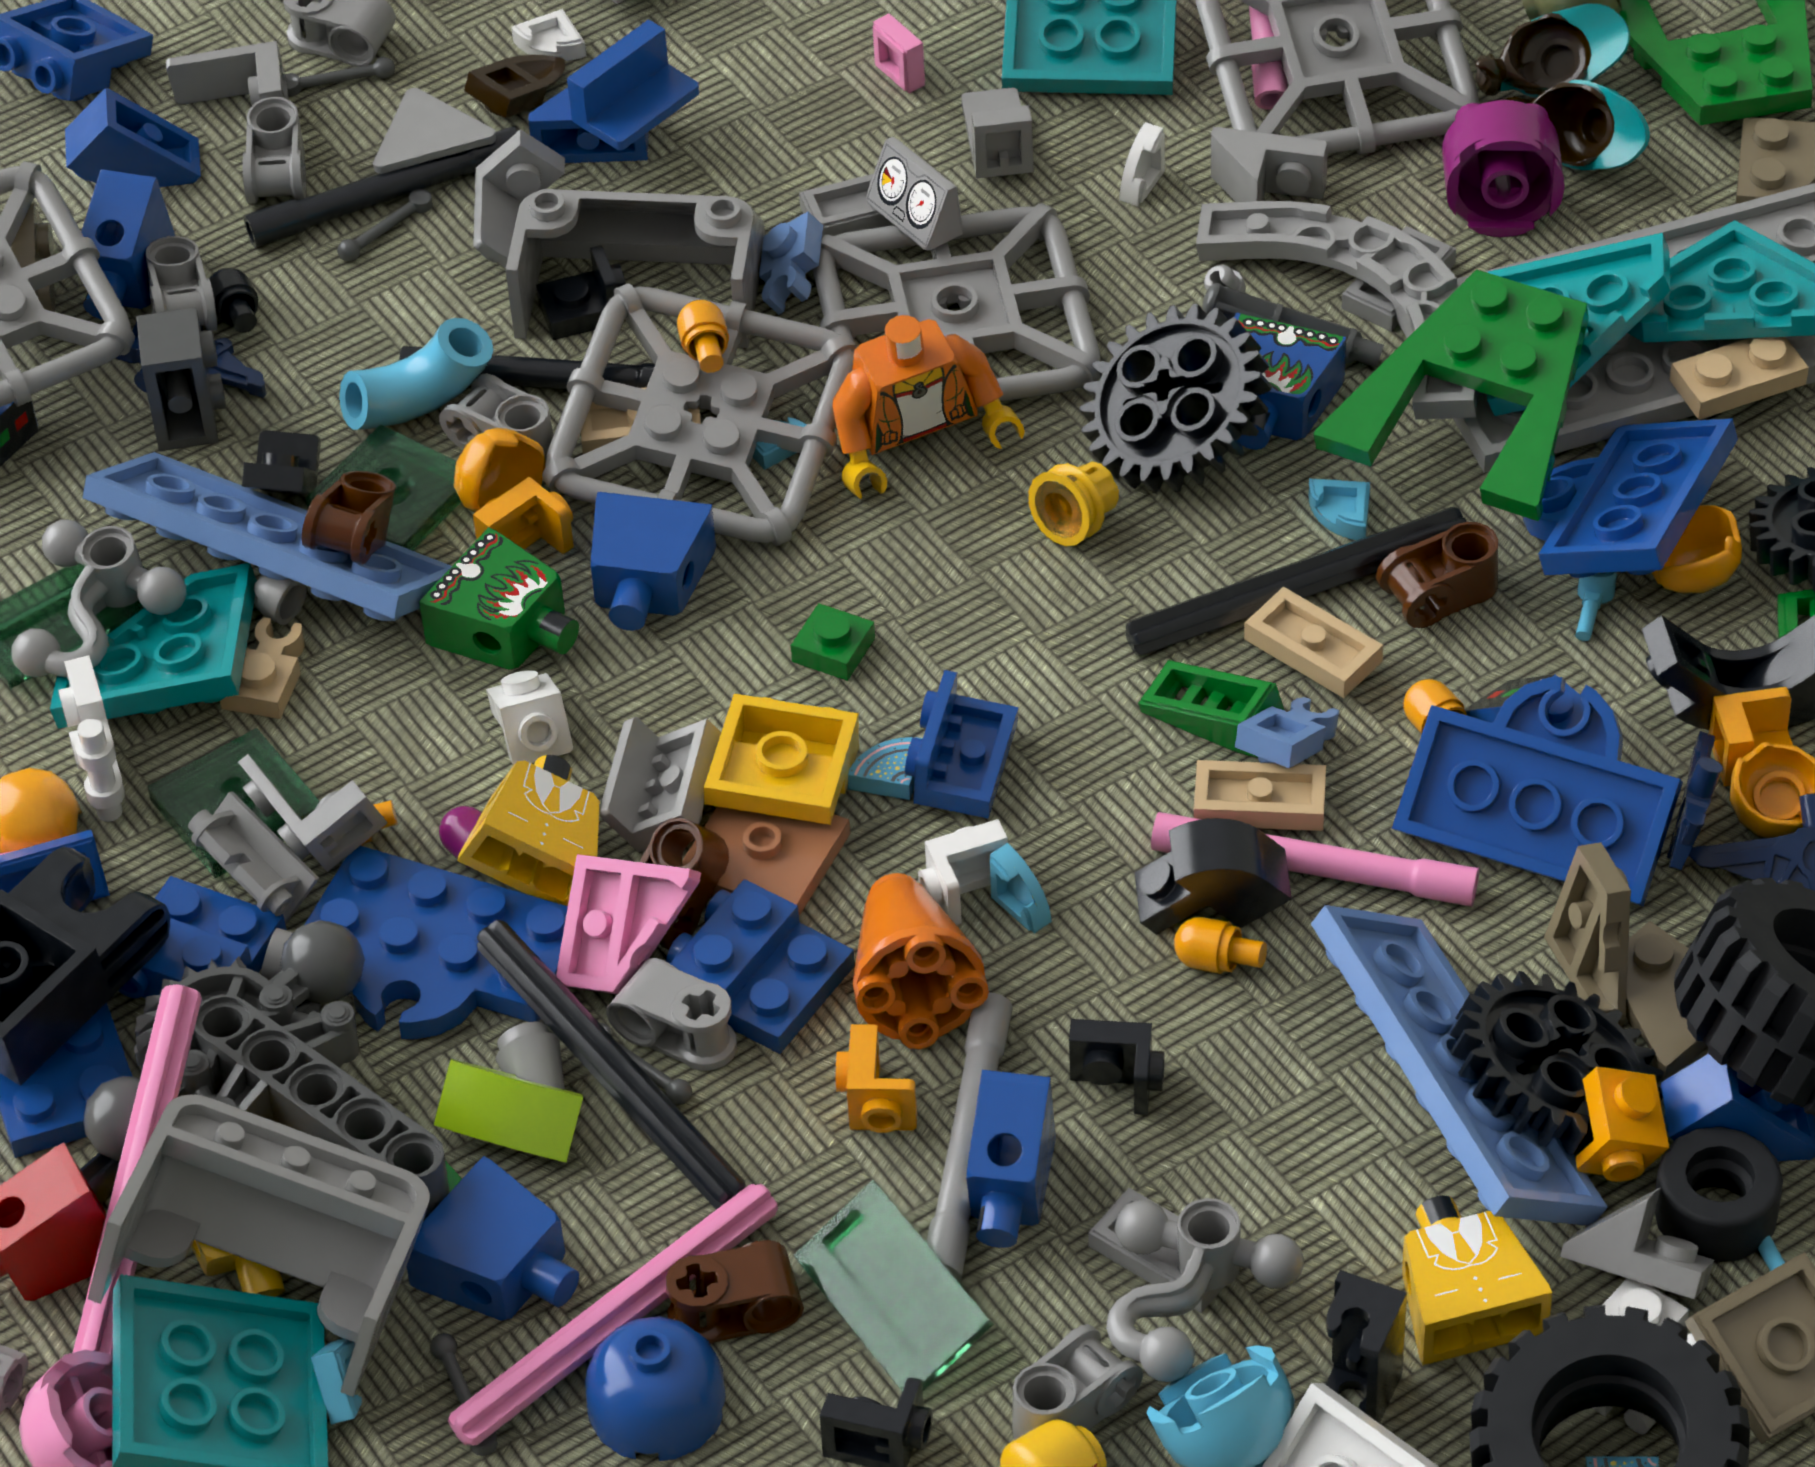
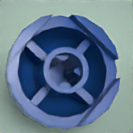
[585,1316,726,1461]

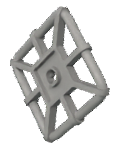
[1195,0,1479,155]
[0,161,135,407]
[812,203,1101,411]
[542,283,857,546]

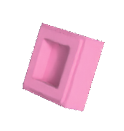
[873,14,925,94]

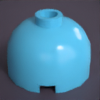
[1146,1345,1295,1467]

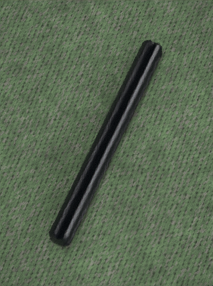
[1126,507,1467,656]
[477,920,746,1210]

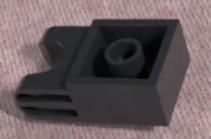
[0,847,170,1086]

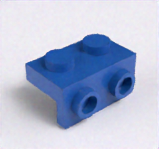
[905,670,1019,819]

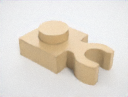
[220,617,305,719]

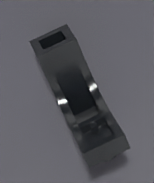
[1642,615,1815,730]

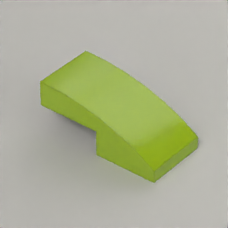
[433,1059,583,1163]

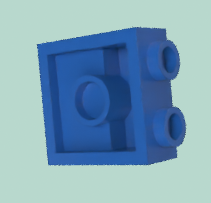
[0,0,153,101]
[118,876,287,998]
[666,879,855,1054]

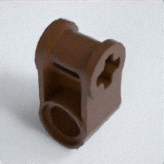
[301,471,396,565]
[1376,522,1498,628]
[639,818,729,950]
[666,1240,804,1344]

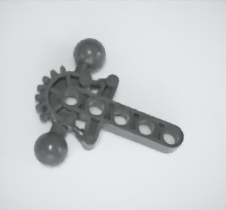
[83,920,450,1221]

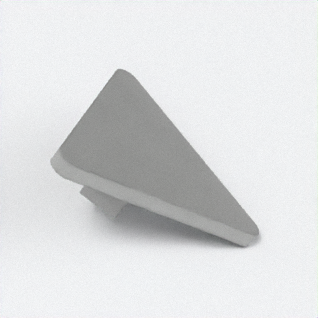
[373,88,497,174]

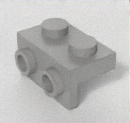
[599,717,721,852]

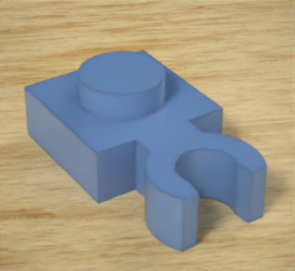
[759,211,823,315]
[1235,697,1339,768]

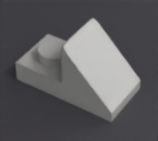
[1211,126,1328,202]
[1560,1187,1714,1299]

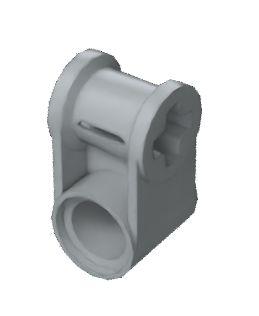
[283,0,396,67]
[243,97,307,204]
[146,236,217,331]
[439,373,554,461]
[606,958,737,1071]
[1012,1324,1143,1439]

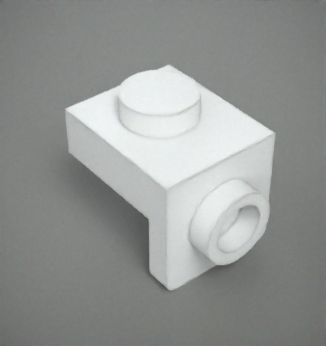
[486,670,573,765]
[918,819,1008,925]

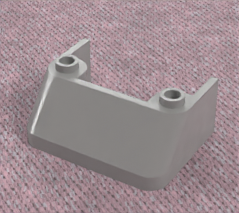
[505,189,765,348]
[87,1094,430,1397]

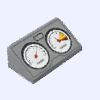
[867,136,963,250]

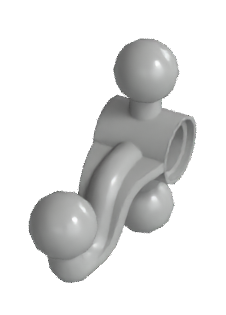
[12,519,186,677]
[1106,1198,1304,1382]

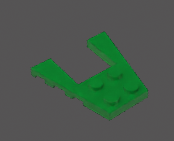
[1619,0,1813,125]
[1313,269,1589,522]

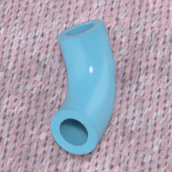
[339,318,494,430]

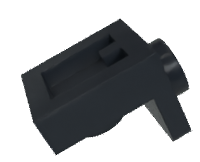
[536,245,626,340]
[242,430,321,496]
[1069,1019,1165,1115]
[819,1377,933,1467]

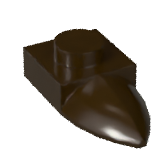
[464,55,565,119]

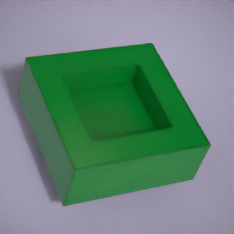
[790,603,875,681]

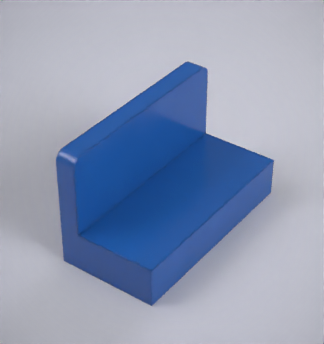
[567,19,699,150]

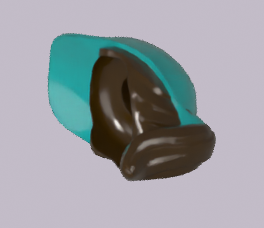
[1475,4,1630,98]
[1503,80,1650,170]

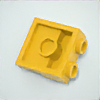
[704,693,859,825]

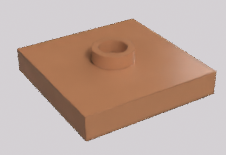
[682,807,850,916]

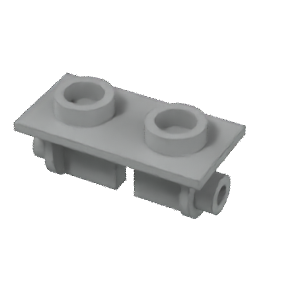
[188,791,319,924]

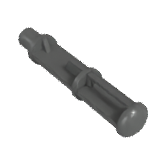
[1202,283,1384,367]

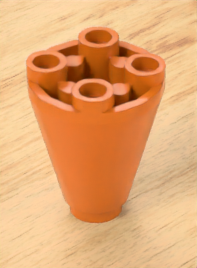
[853,873,989,1049]

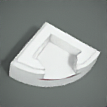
[511,9,586,61]
[1120,122,1165,206]

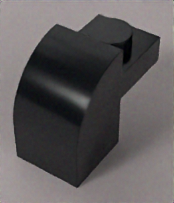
[1134,818,1292,935]

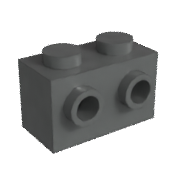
[136,307,226,451]

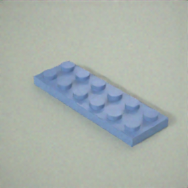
[82,452,452,621]
[1311,905,1608,1226]

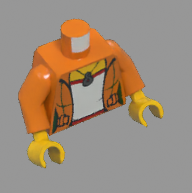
[832,315,1025,499]

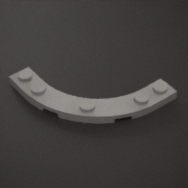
[1196,201,1479,420]

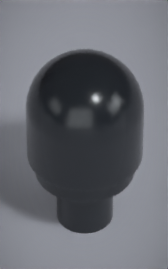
[209,268,258,333]

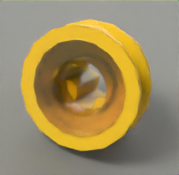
[1028,461,1119,546]

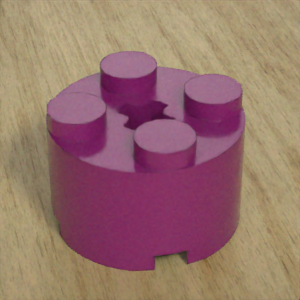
[1442,100,1565,237]

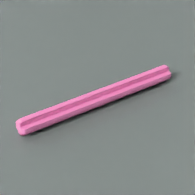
[73,984,202,1367]
[448,1184,778,1446]

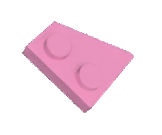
[556,854,701,995]

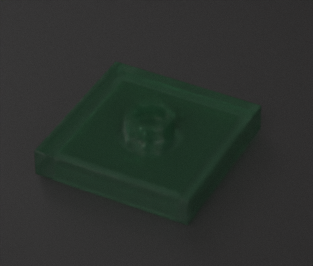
[306,425,461,551]
[147,728,320,878]

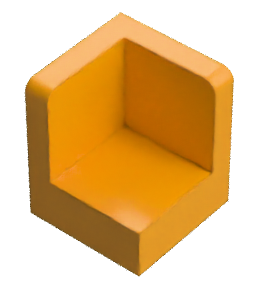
[1709,687,1793,787]

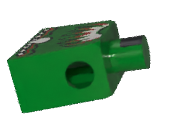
[419,527,579,670]

